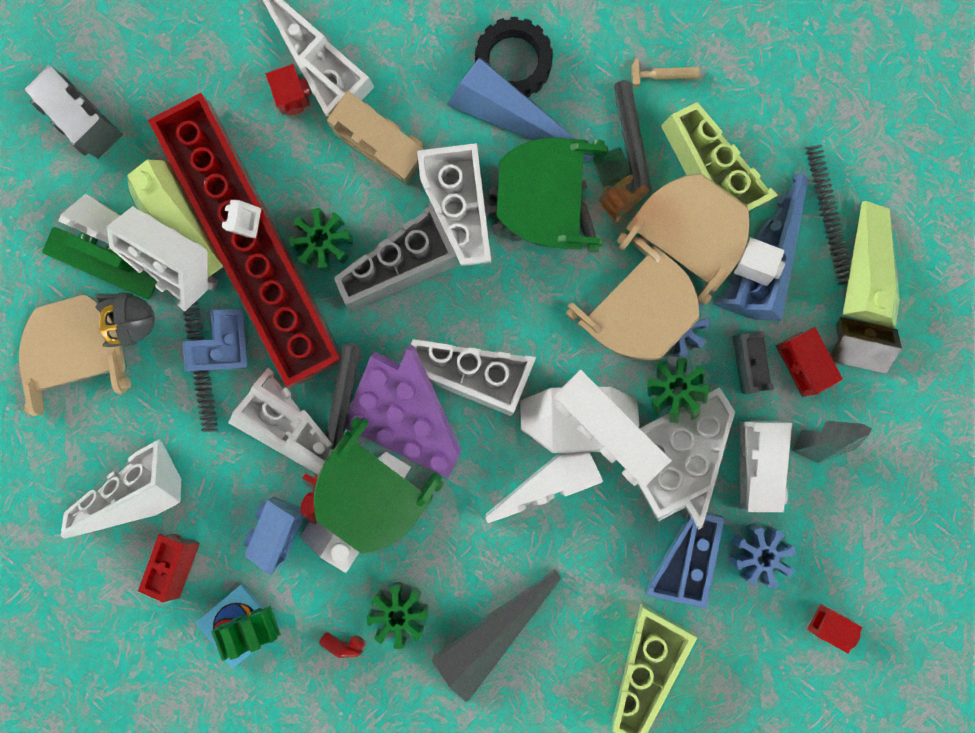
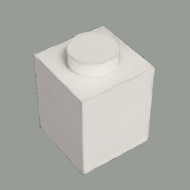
[734,237,785,286]

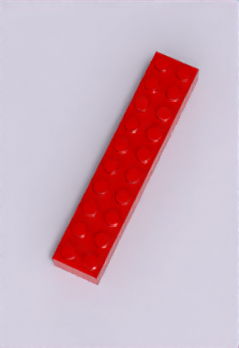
[148,93,342,387]

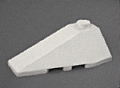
[417,143,491,266]
[61,439,181,539]
[300,451,412,573]
[486,452,603,523]

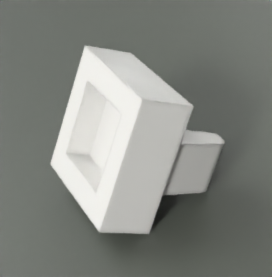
[222,200,262,238]

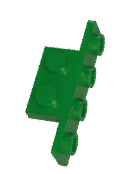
[42,227,157,299]

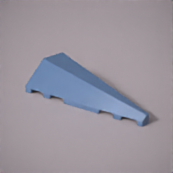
[447,58,594,162]
[715,174,808,321]

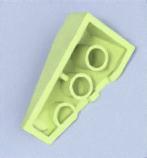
[127,159,224,277]
[843,201,900,329]

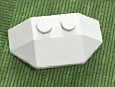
[520,387,640,453]

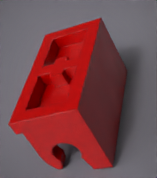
[775,327,843,397]
[138,534,200,603]

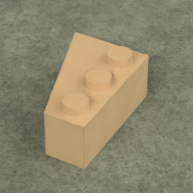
[327,90,424,185]

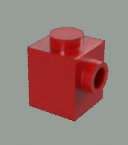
[265,64,312,116]

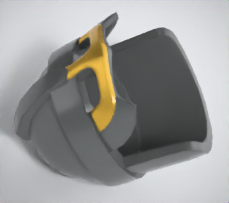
[95,293,155,347]

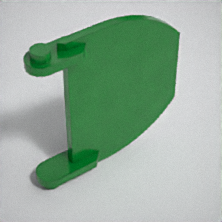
[496,138,608,252]
[314,417,444,554]

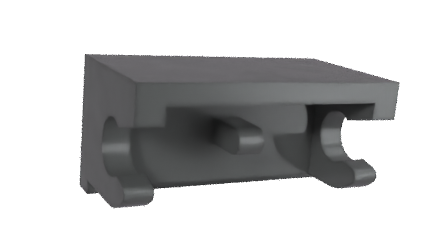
[732,331,774,394]

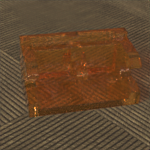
[598,175,650,223]

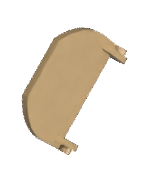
[616,173,750,305]
[565,235,699,360]
[19,294,131,416]

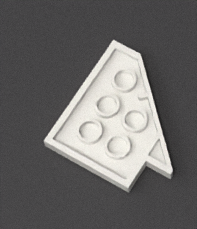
[638,388,735,530]

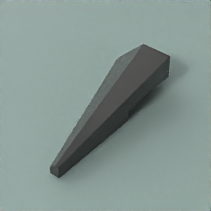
[792,421,872,463]
[432,570,561,702]

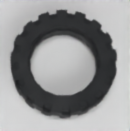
[475,17,553,97]

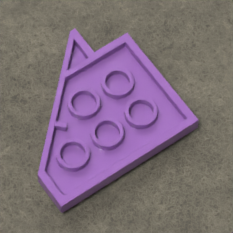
[346,344,462,478]

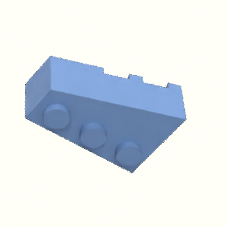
[645,512,724,609]

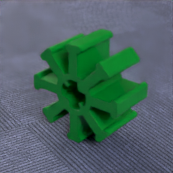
[289,208,353,272]
[647,358,709,424]
[366,582,429,649]
[211,606,281,661]

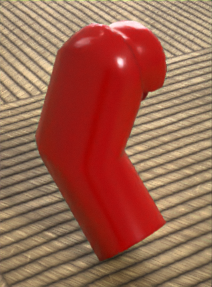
[319,632,365,658]

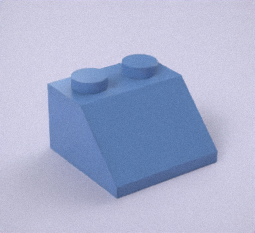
[244,497,303,575]

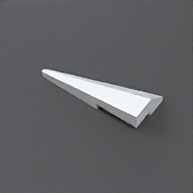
[263,0,374,117]
[58,194,219,291]
[228,368,333,475]

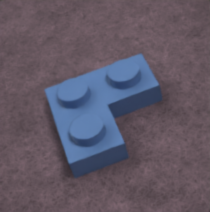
[182,309,247,372]

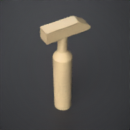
[631,58,700,87]

